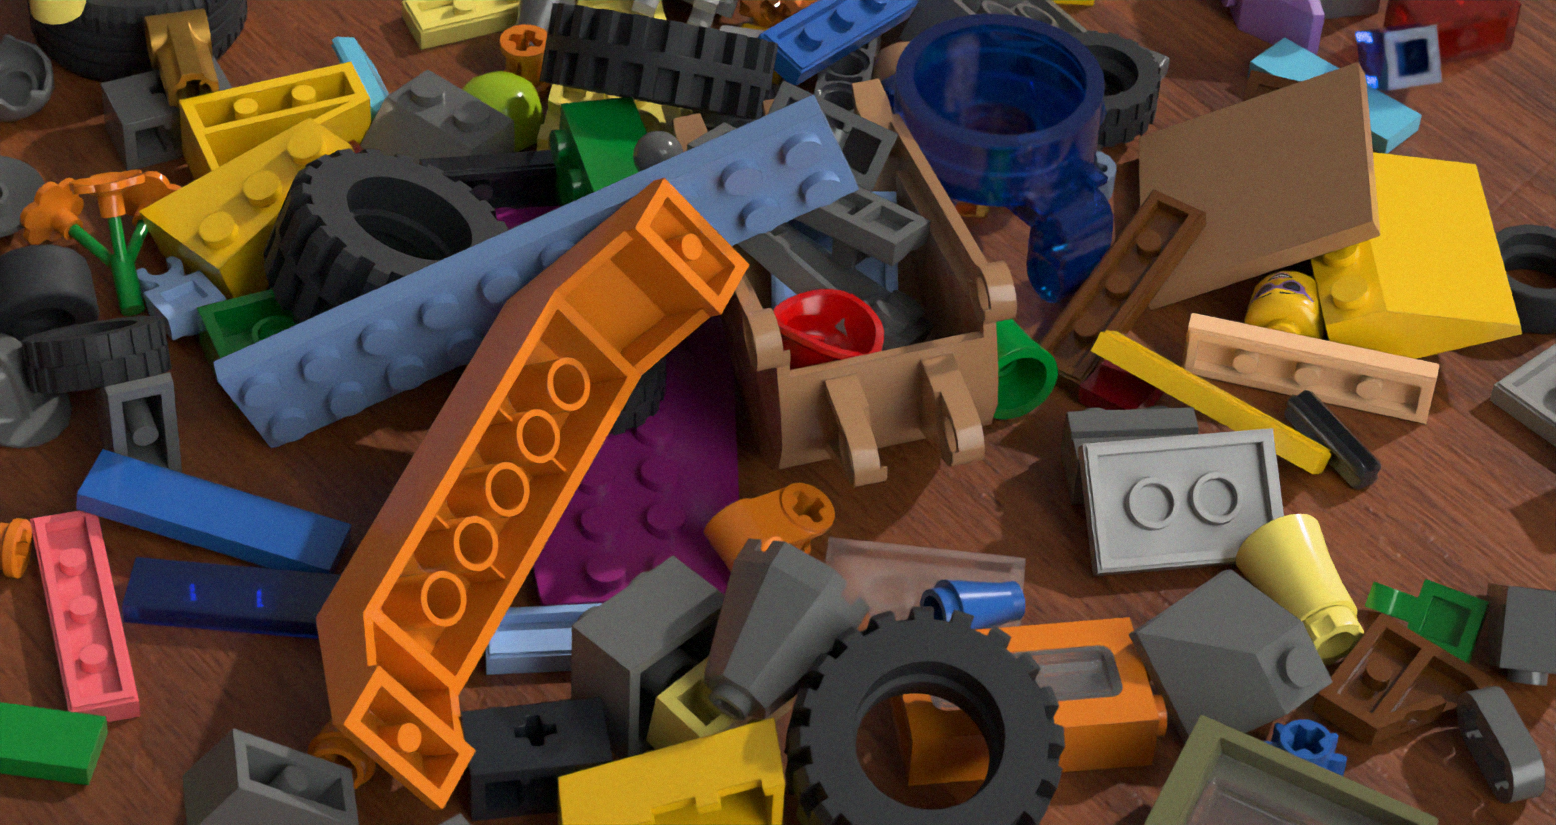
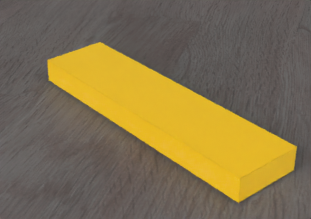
[1091,330,1332,474]

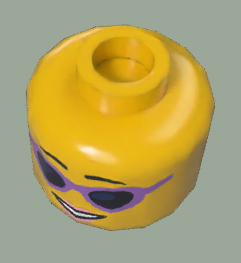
[1245,271,1326,340]

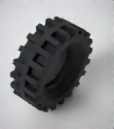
[539,3,778,120]

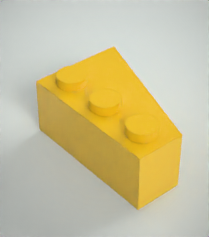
[179,62,371,180]
[138,117,354,300]
[558,717,785,825]

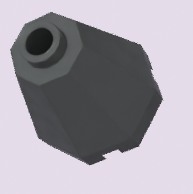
[704,538,871,720]

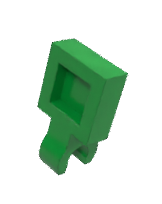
[1365,579,1491,664]

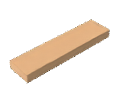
[1181,313,1440,424]

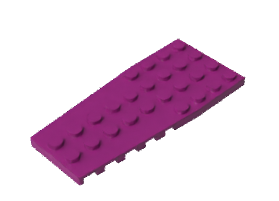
[495,205,739,606]

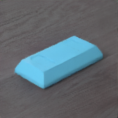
[332,37,389,121]

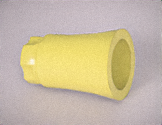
[1236,514,1365,666]

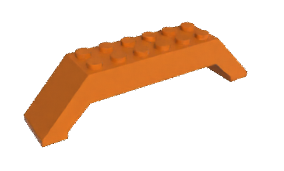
[316,178,750,810]

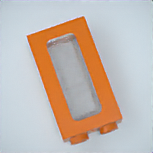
[888,617,1167,786]

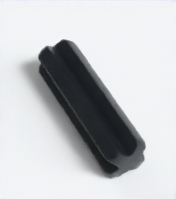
[1284,390,1381,490]

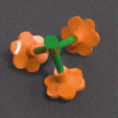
[19,169,182,316]

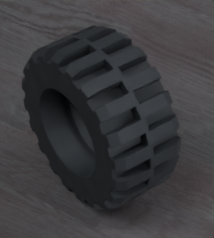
[263,148,508,324]
[784,606,1065,825]

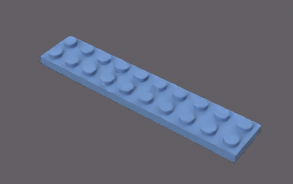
[213,94,859,448]

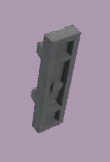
[687,122,931,270]

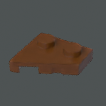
[1312,613,1494,746]

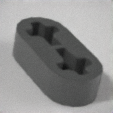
[1457,686,1546,804]

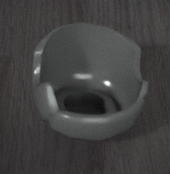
[0,34,55,122]

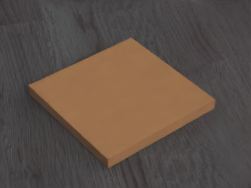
[1139,62,1381,310]

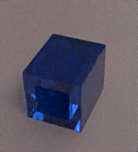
[1356,24,1442,90]

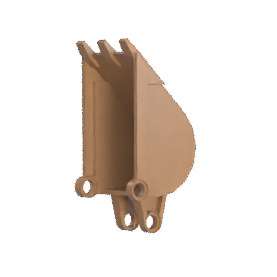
[672,78,1017,487]

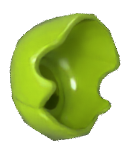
[462,71,545,152]

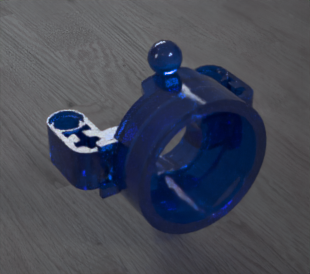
[880,14,1114,303]

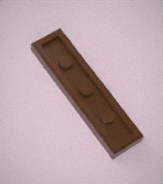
[1039,189,1206,396]

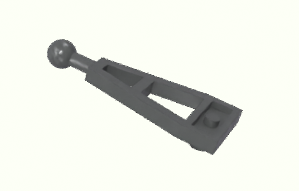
[633,131,935,351]

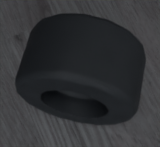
[0,244,99,343]

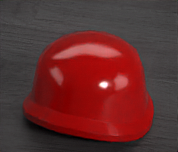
[773,289,884,370]

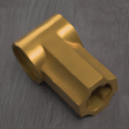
[144,8,219,108]

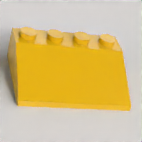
[1311,152,1522,359]

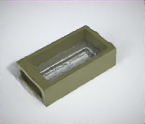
[1144,715,1438,825]

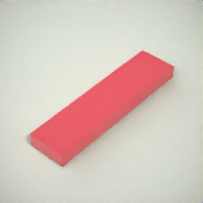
[30,510,141,723]

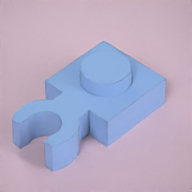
[136,256,226,340]

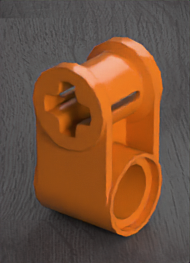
[703,483,835,572]

